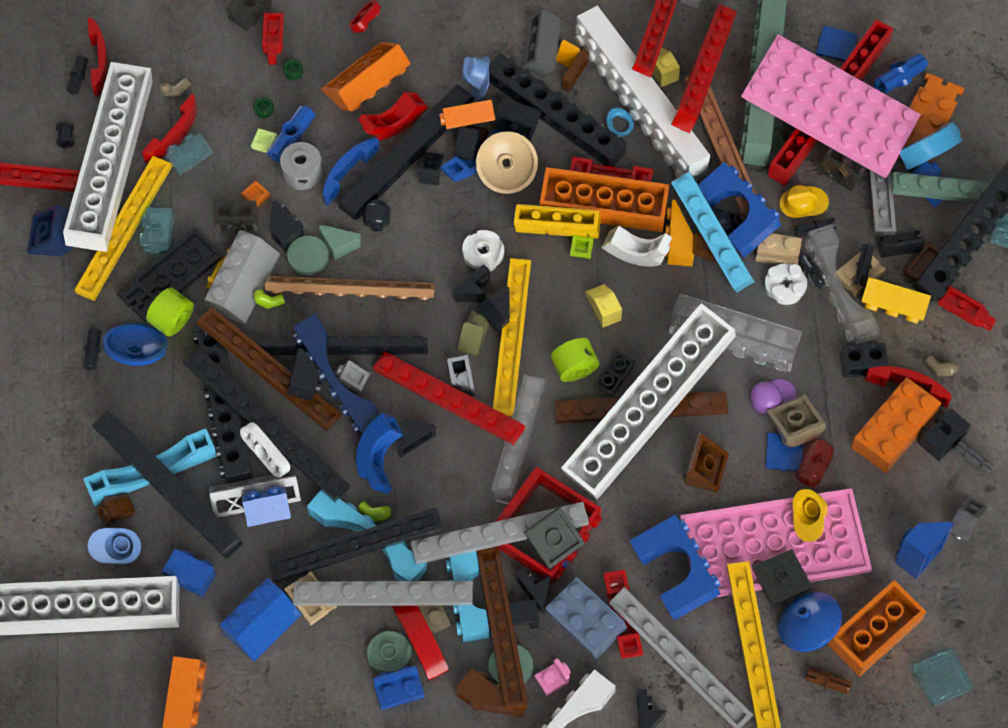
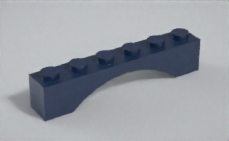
[293,314,380,435]

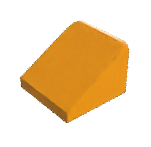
[556,40,580,69]

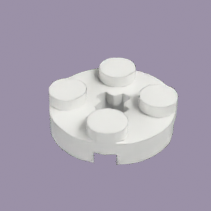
[462,230,504,271]
[764,263,807,305]

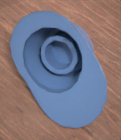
[462,56,490,101]
[87,528,141,564]

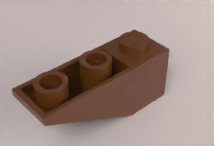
[455,668,525,718]

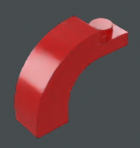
[358,92,428,141]

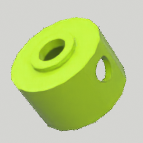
[146,287,194,337]
[550,338,600,382]

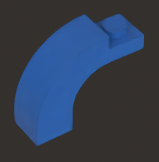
[356,413,403,494]

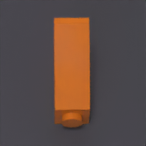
[439,100,495,129]

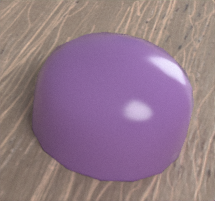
[750,379,796,414]

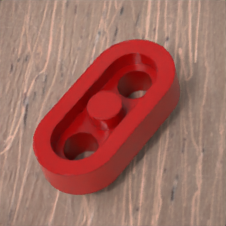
[349,0,381,33]

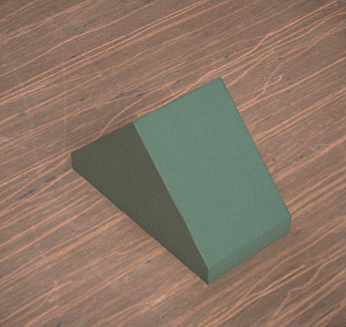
[319,225,362,260]

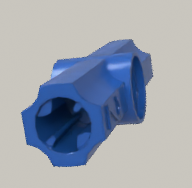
[873,54,928,94]
[267,105,315,163]

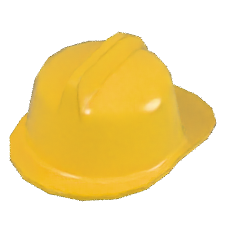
[780,185,829,218]
[793,489,828,542]

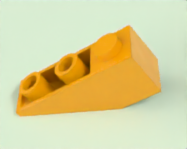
[665,200,694,266]

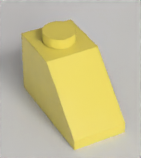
[652,48,680,87]
[585,284,622,328]

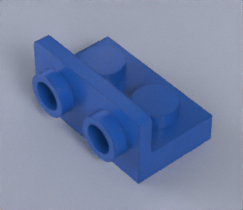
[373,665,425,710]

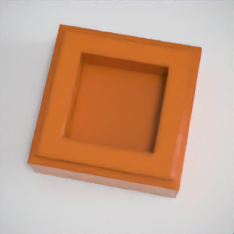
[241,181,270,209]

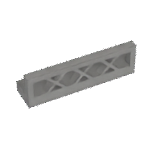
[209,470,301,517]

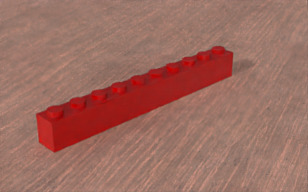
[768,19,894,186]

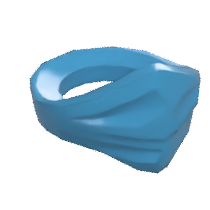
[606,108,634,137]

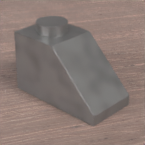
[951,496,988,541]

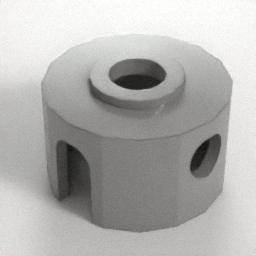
[280,142,323,190]

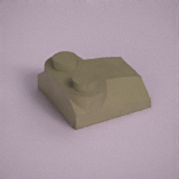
[767,394,826,447]

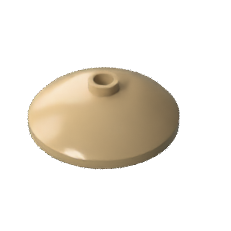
[476,132,538,194]

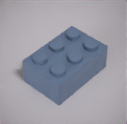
[545,577,627,660]

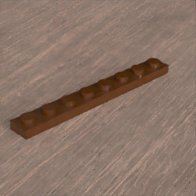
[197,307,342,432]
[555,391,728,424]
[476,546,528,711]

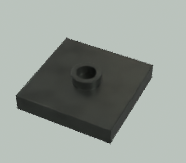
[523,507,585,569]
[752,549,812,607]

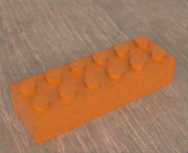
[540,167,669,233]

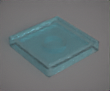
[911,648,974,708]

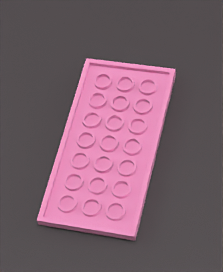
[741,34,921,178]
[680,488,872,597]

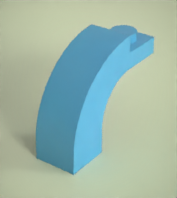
[900,121,962,170]

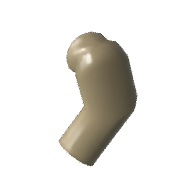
[160,78,191,97]
[925,355,957,377]

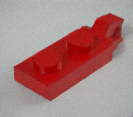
[262,13,284,65]
[938,286,996,331]

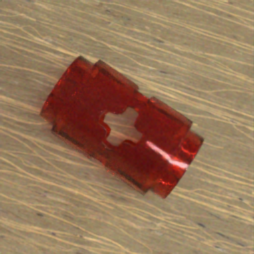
[796,439,834,488]

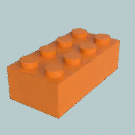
[851,377,941,473]
[828,580,927,677]

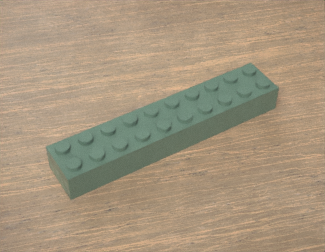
[740,0,787,167]

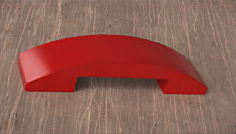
[88,18,109,97]
[142,94,197,164]
[570,157,654,182]
[865,366,952,408]
[603,569,643,659]
[391,605,449,680]

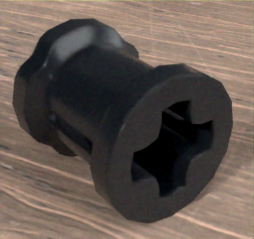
[56,122,75,149]

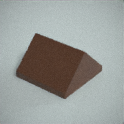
[685,433,729,492]

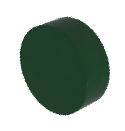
[283,59,303,80]
[253,97,274,118]

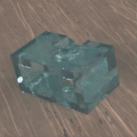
[140,207,174,255]

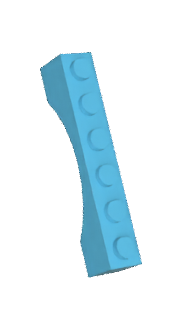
[671,172,755,292]
[83,429,217,506]
[307,491,427,581]

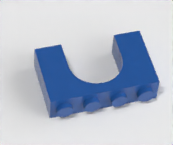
[698,162,781,258]
[630,515,721,621]

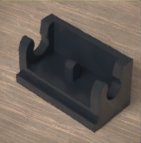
[876,228,925,258]

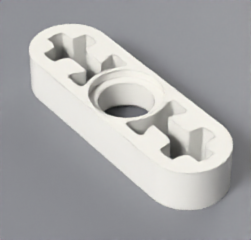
[240,423,290,478]

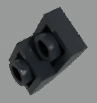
[594,351,636,396]

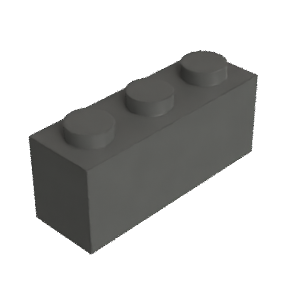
[523,9,561,77]

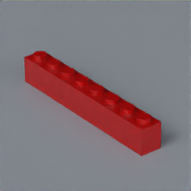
[671,3,737,134]

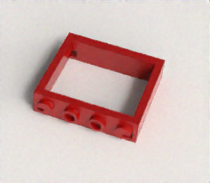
[495,467,602,584]

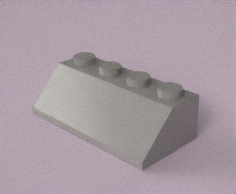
[204,230,280,325]

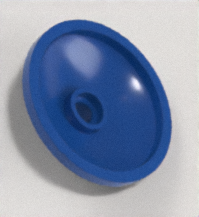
[103,323,168,366]
[777,592,842,652]

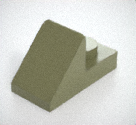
[457,311,490,357]

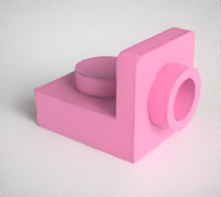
[534,658,571,697]

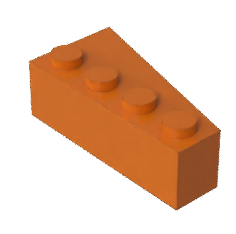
[162,656,207,728]

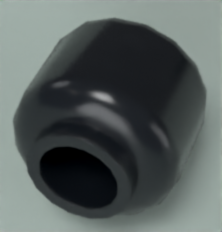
[363,200,390,232]

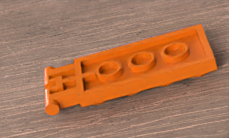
[898,72,965,167]

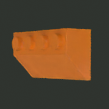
[321,42,411,112]

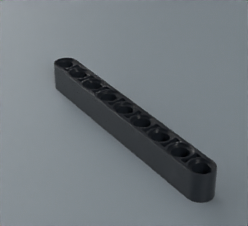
[339,85,474,220]
[92,410,243,559]

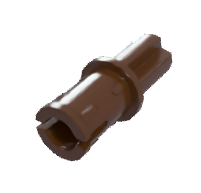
[806,667,852,694]

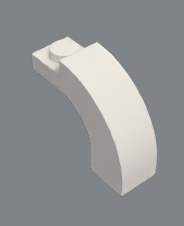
[601,226,672,267]

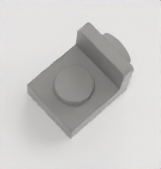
[333,360,370,393]

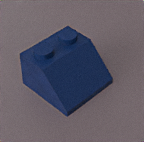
[27,204,73,256]

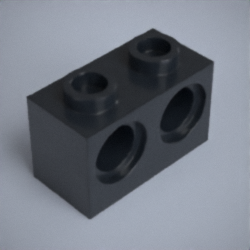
[840,341,889,378]

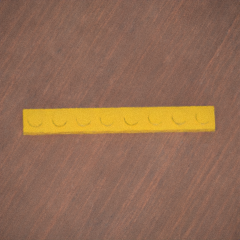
[75,156,172,301]
[493,258,531,416]
[726,561,781,728]

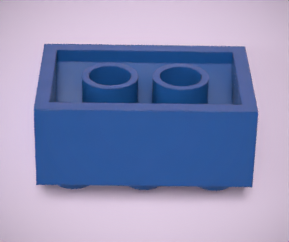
[895,522,954,579]
[220,578,301,662]

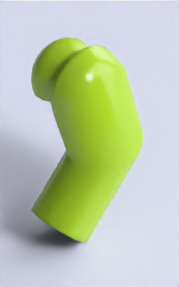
[358,501,391,522]

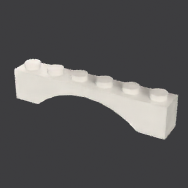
[541,670,616,728]

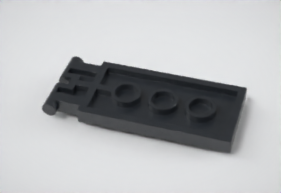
[116,228,224,322]

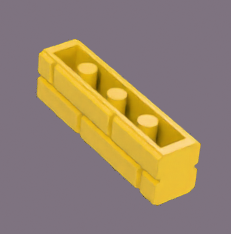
[514,204,601,239]

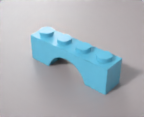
[446,551,490,642]

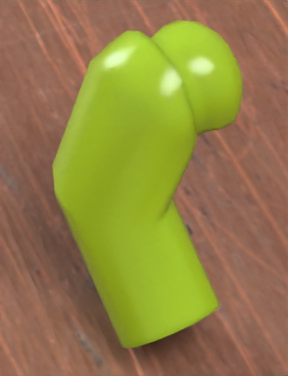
[253,289,285,309]

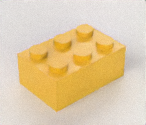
[861,277,931,324]

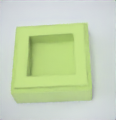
[251,128,278,153]

